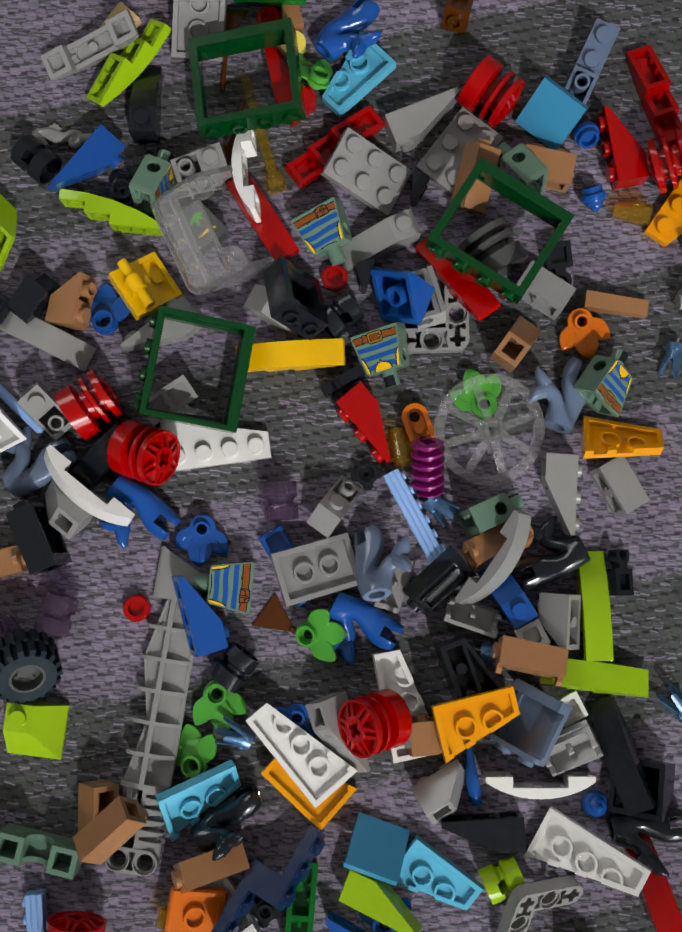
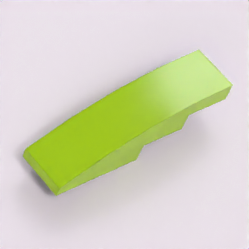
[86,18,172,107]
[59,189,166,236]
[576,551,614,661]
[539,659,649,698]

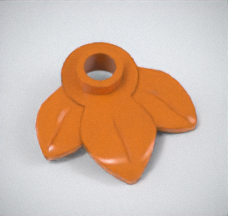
[559,308,610,359]

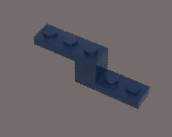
[211,825,326,932]

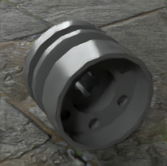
[458,217,529,276]

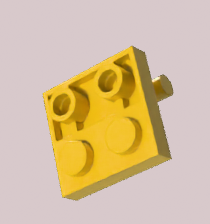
[108,251,182,321]

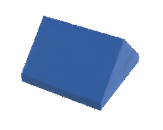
[370,268,435,325]

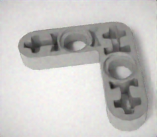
[406,285,470,354]
[497,876,583,932]

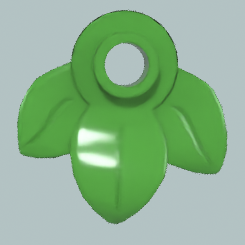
[287,53,333,90]
[449,369,501,418]
[295,609,347,662]
[193,680,246,730]
[175,723,217,779]

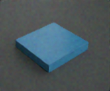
[515,76,589,150]
[343,812,410,886]

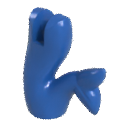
[313,0,382,62]
[99,475,181,549]
[329,591,404,666]

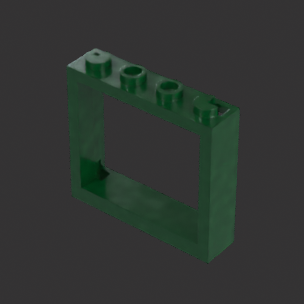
[188,17,306,139]
[425,157,575,304]
[133,305,256,434]

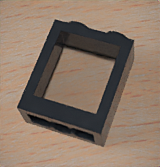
[263,256,329,340]
[5,500,72,575]

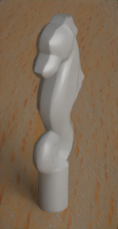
[32,123,93,148]

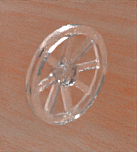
[434,374,545,486]

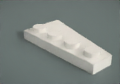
[160,420,272,471]
[372,649,442,764]
[245,702,357,808]
[524,806,652,897]

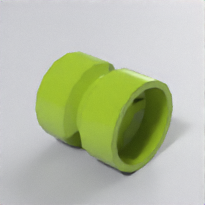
[478,856,526,905]

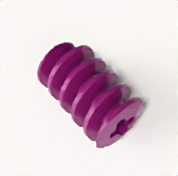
[411,438,445,498]

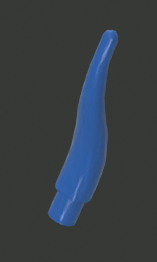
[465,747,482,806]

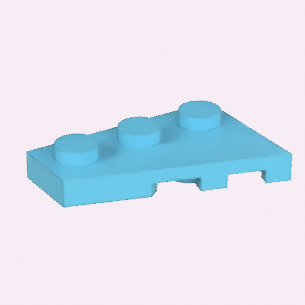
[322,31,396,118]
[155,759,241,842]
[398,835,483,911]

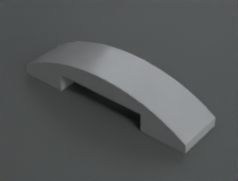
[41,9,139,81]
[0,311,97,372]
[455,509,531,604]

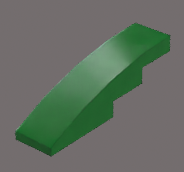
[285,863,318,932]

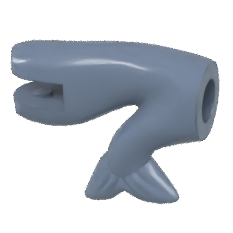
[529,357,588,434]
[1,426,78,498]
[353,524,412,602]

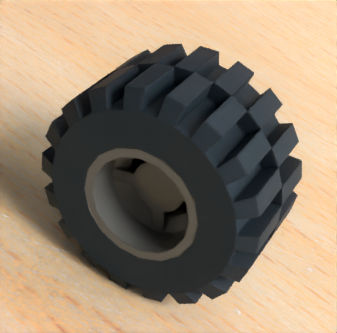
[0,629,62,704]

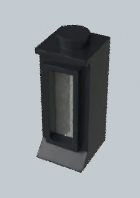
[403,546,478,618]

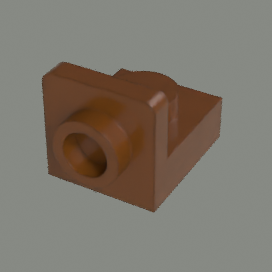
[441,0,474,34]

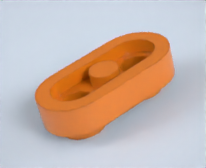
[401,403,436,451]

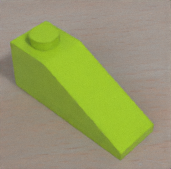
[339,870,423,932]

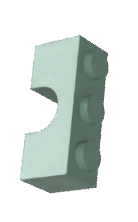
[0,823,82,880]

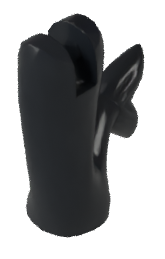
[512,516,590,591]
[190,783,261,861]
[607,808,682,876]

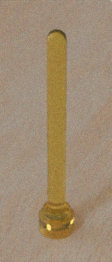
[241,76,287,194]

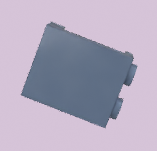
[489,678,573,768]

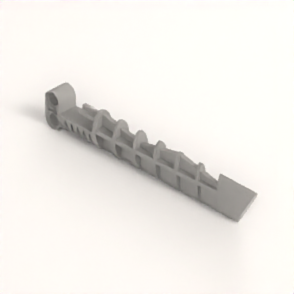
[105,546,205,876]

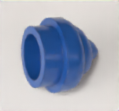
[573,121,600,148]
[580,184,607,213]
[581,790,608,819]

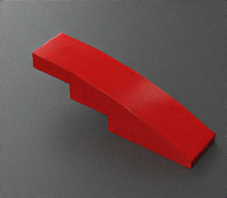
[625,44,682,148]
[285,105,386,189]
[225,172,299,261]
[414,237,501,322]
[624,833,682,932]

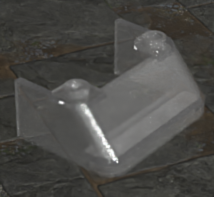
[152,165,274,295]

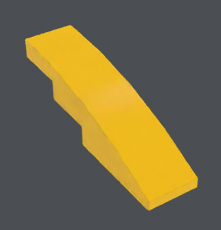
[235,338,345,372]

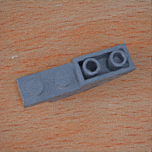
[564,18,621,105]

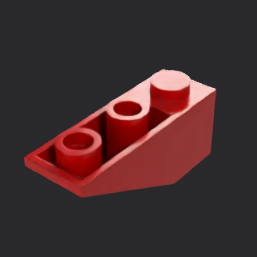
[264,46,316,128]
[596,106,650,190]
[336,381,391,465]

